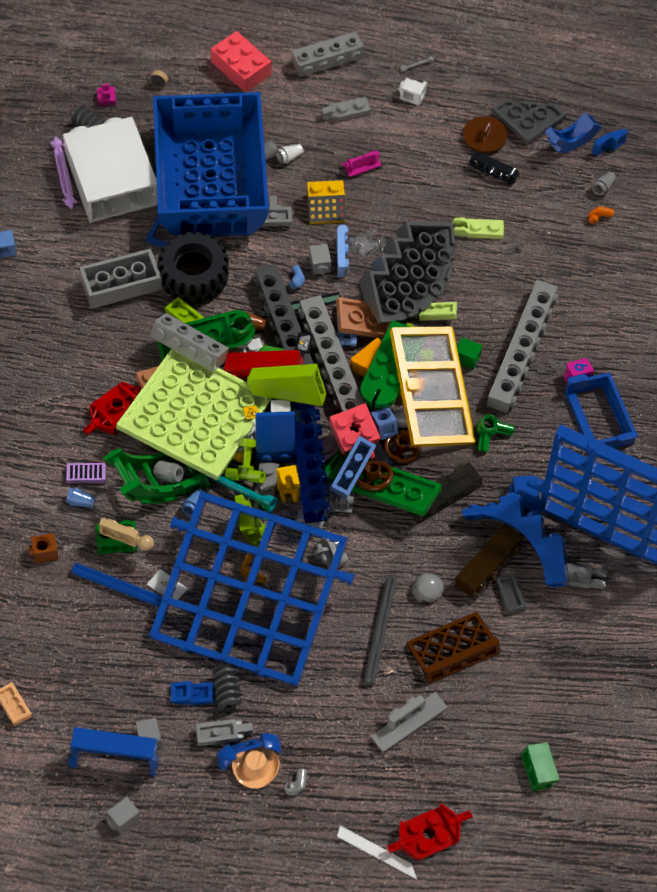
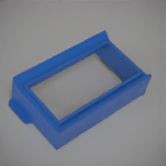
[565,372,638,448]
[68,727,159,777]

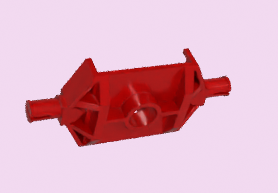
[83,382,141,435]
[386,803,473,861]

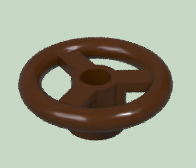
[383,430,422,464]
[356,460,394,491]

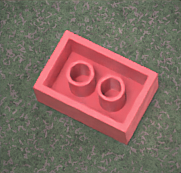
[211,31,271,93]

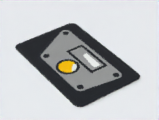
[295,332,313,353]

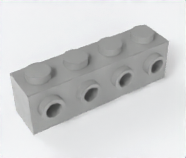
[291,31,364,77]
[150,313,229,372]

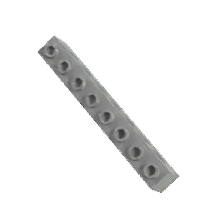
[487,280,559,413]
[297,295,364,431]

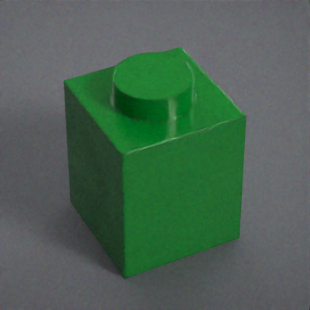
[456,337,483,369]

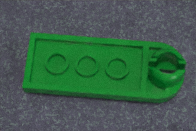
[157,310,255,361]
[360,320,427,411]

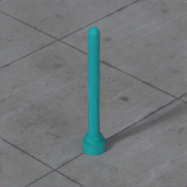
[197,471,277,512]

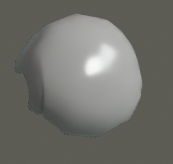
[412,573,444,603]

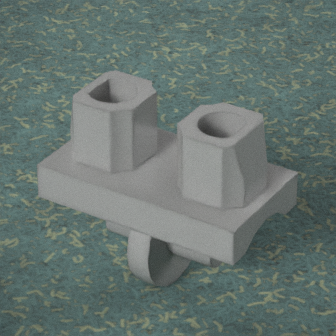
[313,539,348,570]

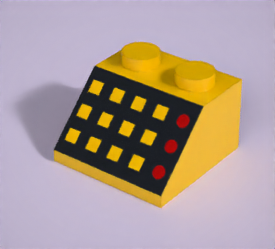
[307,180,346,224]

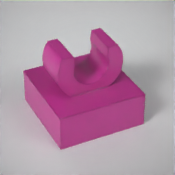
[97,84,116,106]

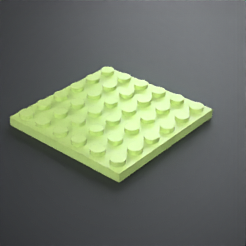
[116,349,273,481]

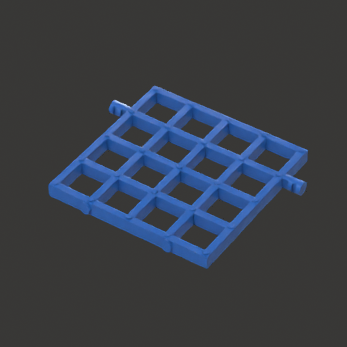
[526,425,657,565]
[149,492,355,687]

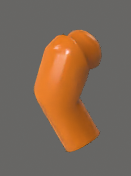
[588,206,614,224]

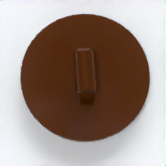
[463,116,507,154]

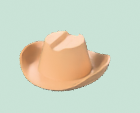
[232,745,280,789]

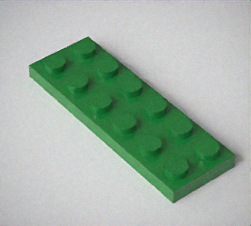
[321,449,442,517]

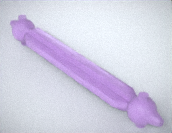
[50,136,77,209]

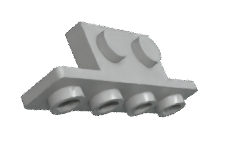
[371,693,447,752]

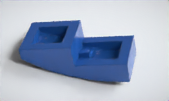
[592,129,628,156]
[171,681,215,705]

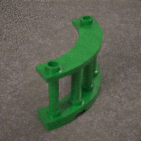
[103,448,212,504]

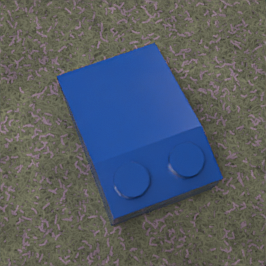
[255,411,295,462]

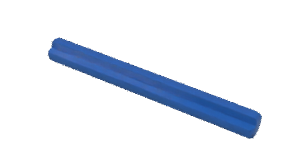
[71,563,163,607]

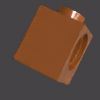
[28,533,59,563]

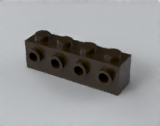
[455,523,523,599]

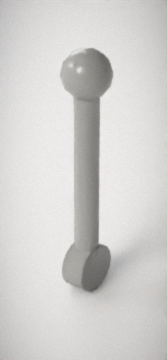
[400,56,434,73]

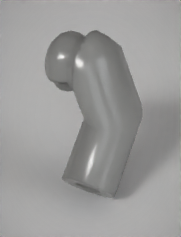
[284,769,307,796]

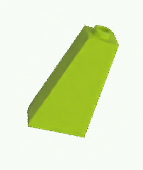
[247,364,327,406]

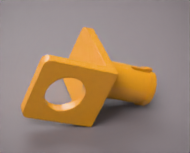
[239,554,267,594]

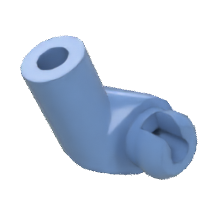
[288,265,305,290]

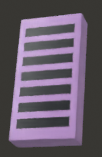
[66,463,106,484]

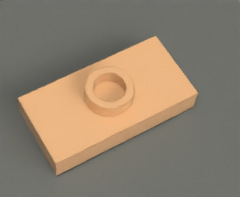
[0,682,32,727]

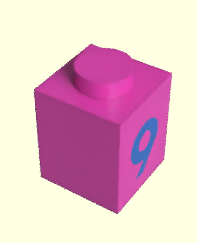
[563,358,594,382]

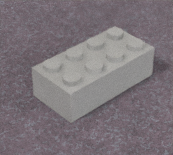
[79,249,162,309]

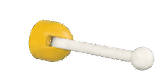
[233,420,255,464]

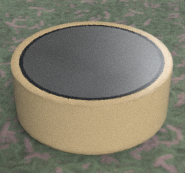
[150,70,168,88]

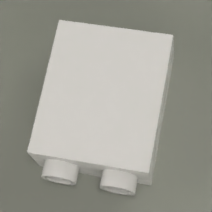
[63,117,158,223]

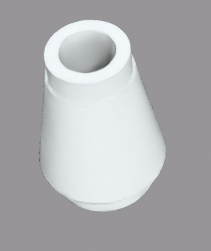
[276,144,303,164]

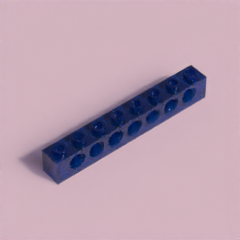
[291,401,331,524]

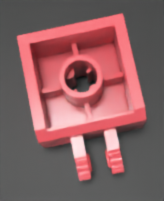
[328,403,380,460]

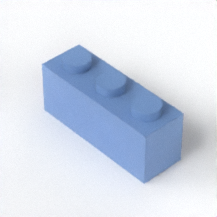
[329,436,376,499]

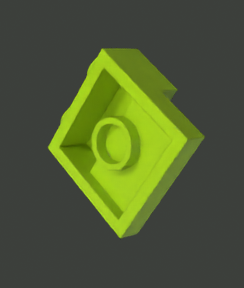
[235,494,266,547]

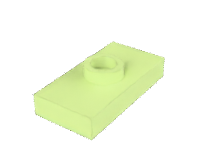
[419,302,457,321]

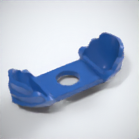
[216,733,282,770]

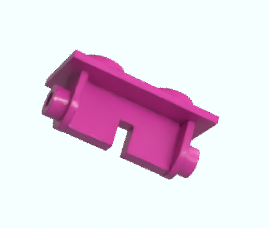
[342,150,382,178]

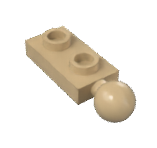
[99,518,154,551]

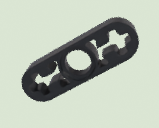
[469,152,519,184]

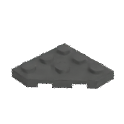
[492,99,567,145]

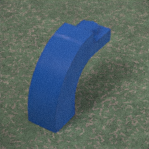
[545,113,602,153]

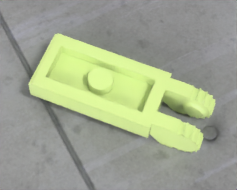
[453,217,504,239]

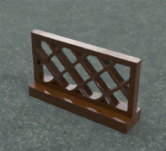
[406,611,500,685]

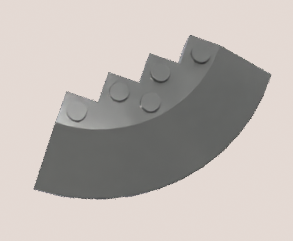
[359,222,455,324]

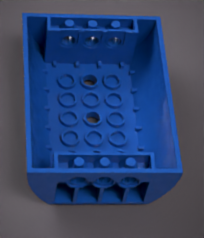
[153,92,269,237]

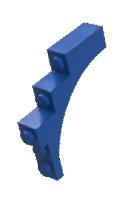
[462,492,569,588]

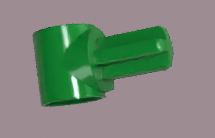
[476,414,515,452]

